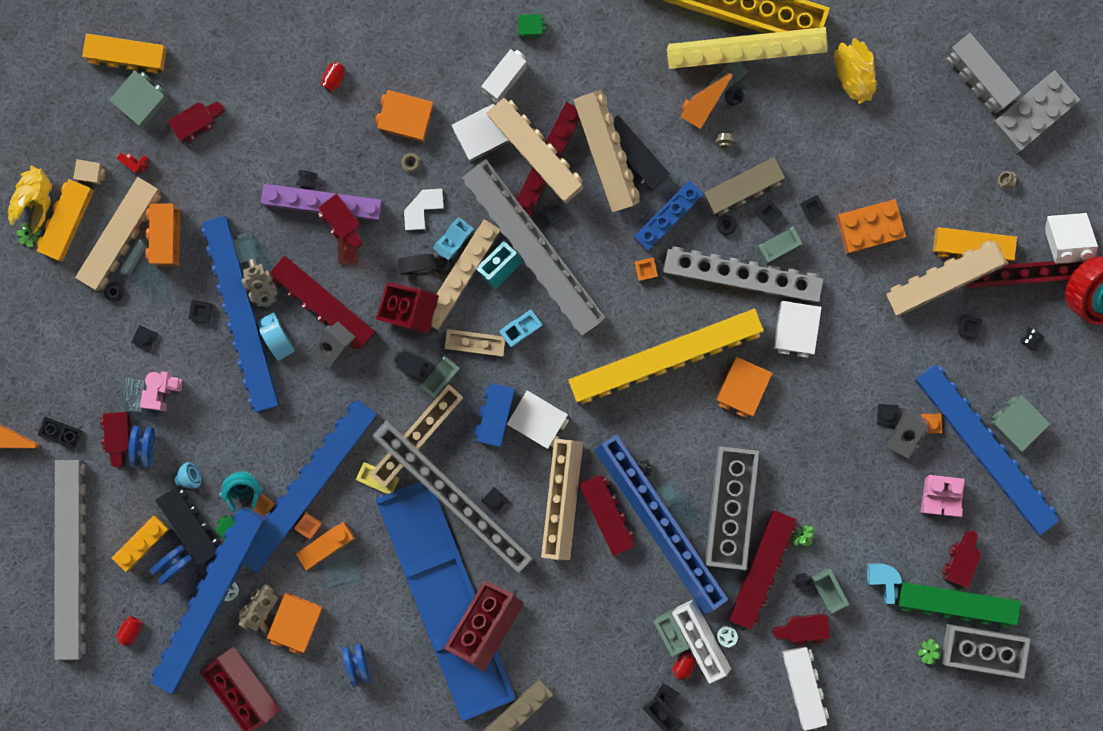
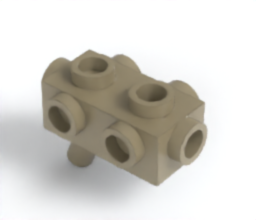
[242,259,279,307]
[238,584,278,634]

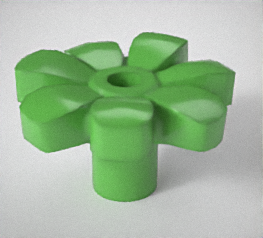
[17,223,42,248]
[791,525,815,547]
[918,639,941,665]

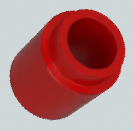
[320,62,347,93]
[116,615,143,647]
[671,650,698,681]

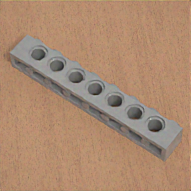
[663,247,823,303]

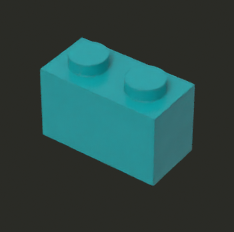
[476,241,523,289]

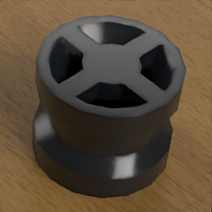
[296,170,318,190]
[1020,327,1045,351]

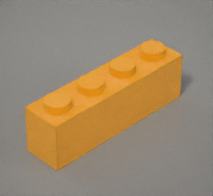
[82,34,167,74]
[37,179,94,262]
[933,227,1017,263]

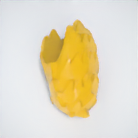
[834,38,878,104]
[8,165,52,234]

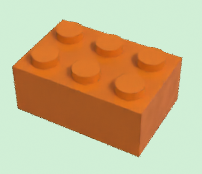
[836,199,906,254]
[146,204,180,267]

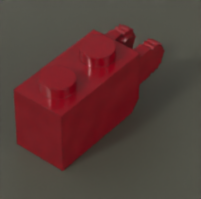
[168,102,225,144]
[318,193,363,249]
[100,412,131,468]
[942,530,981,588]
[772,613,830,645]

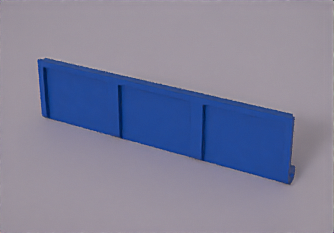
[375,481,516,721]

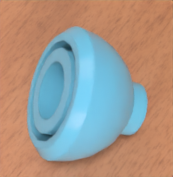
[175,462,202,489]

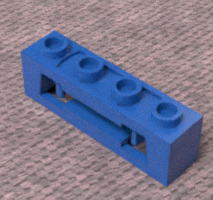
[633,180,704,252]

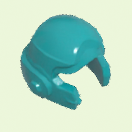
[220,471,263,512]

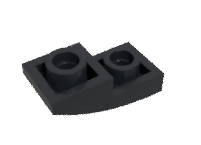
[38,416,83,449]

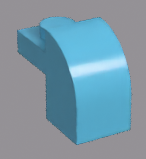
[433,217,474,260]
[499,309,542,348]
[257,312,295,361]
[867,563,902,604]

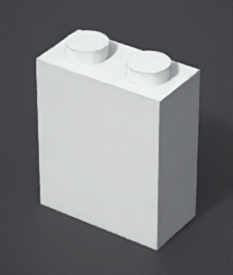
[481,49,527,104]
[452,104,510,162]
[1045,213,1098,264]
[773,301,821,358]
[507,391,569,449]

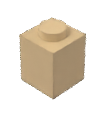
[73,160,106,185]

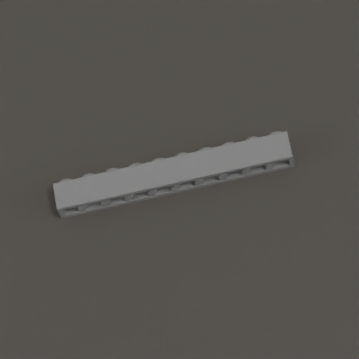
[462,160,605,335]
[373,420,532,573]
[54,460,86,660]

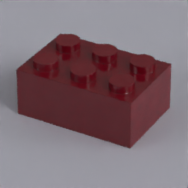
[376,282,439,334]

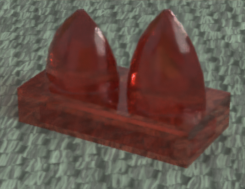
[338,231,359,264]

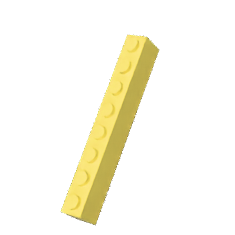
[667,27,828,69]

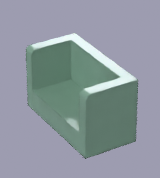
[756,227,803,264]
[420,356,460,399]
[812,568,849,614]
[653,608,690,656]

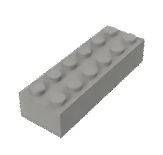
[705,446,759,570]

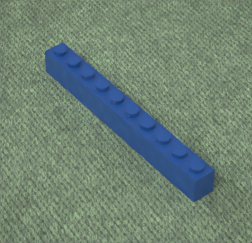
[201,216,280,412]
[914,365,1059,535]
[244,400,378,573]
[594,434,728,614]
[151,507,267,694]

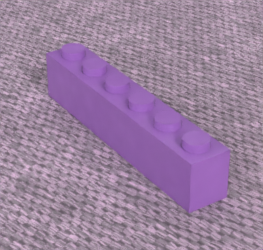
[261,184,383,222]

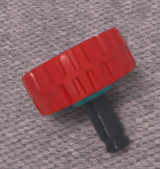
[1065,256,1103,325]

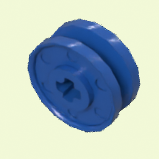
[129,426,155,468]
[149,545,193,585]
[343,643,371,688]

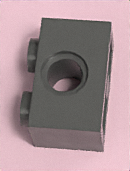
[311,321,355,369]
[887,409,929,458]

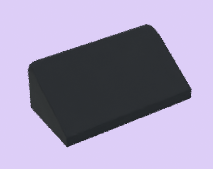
[642,694,684,731]

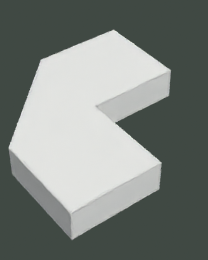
[404,189,444,231]

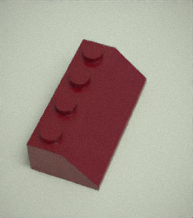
[444,580,524,672]
[200,647,281,731]

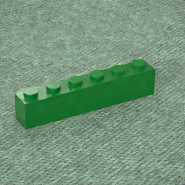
[897,582,1021,628]

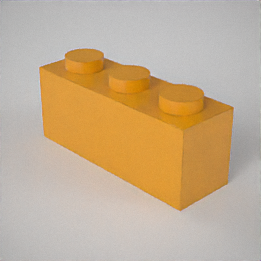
[112,515,172,572]

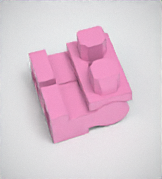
[140,372,183,412]
[920,475,965,517]

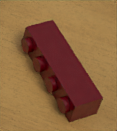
[579,474,636,556]

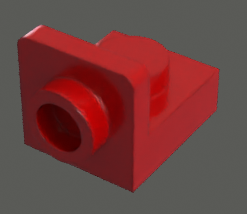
[116,152,150,175]

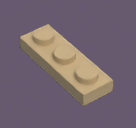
[445,329,505,357]

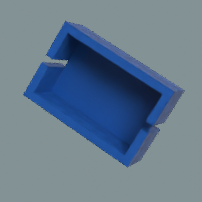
[474,383,515,447]

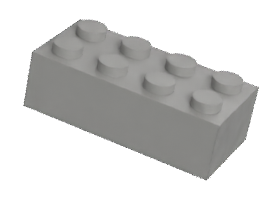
[945,33,1021,114]
[991,70,1080,154]
[941,624,1030,678]

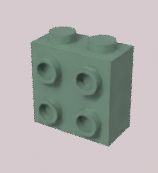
[109,70,168,128]
[990,396,1050,452]

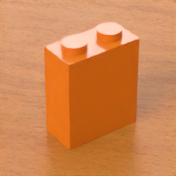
[375,90,434,142]
[716,357,772,418]
[267,592,323,654]

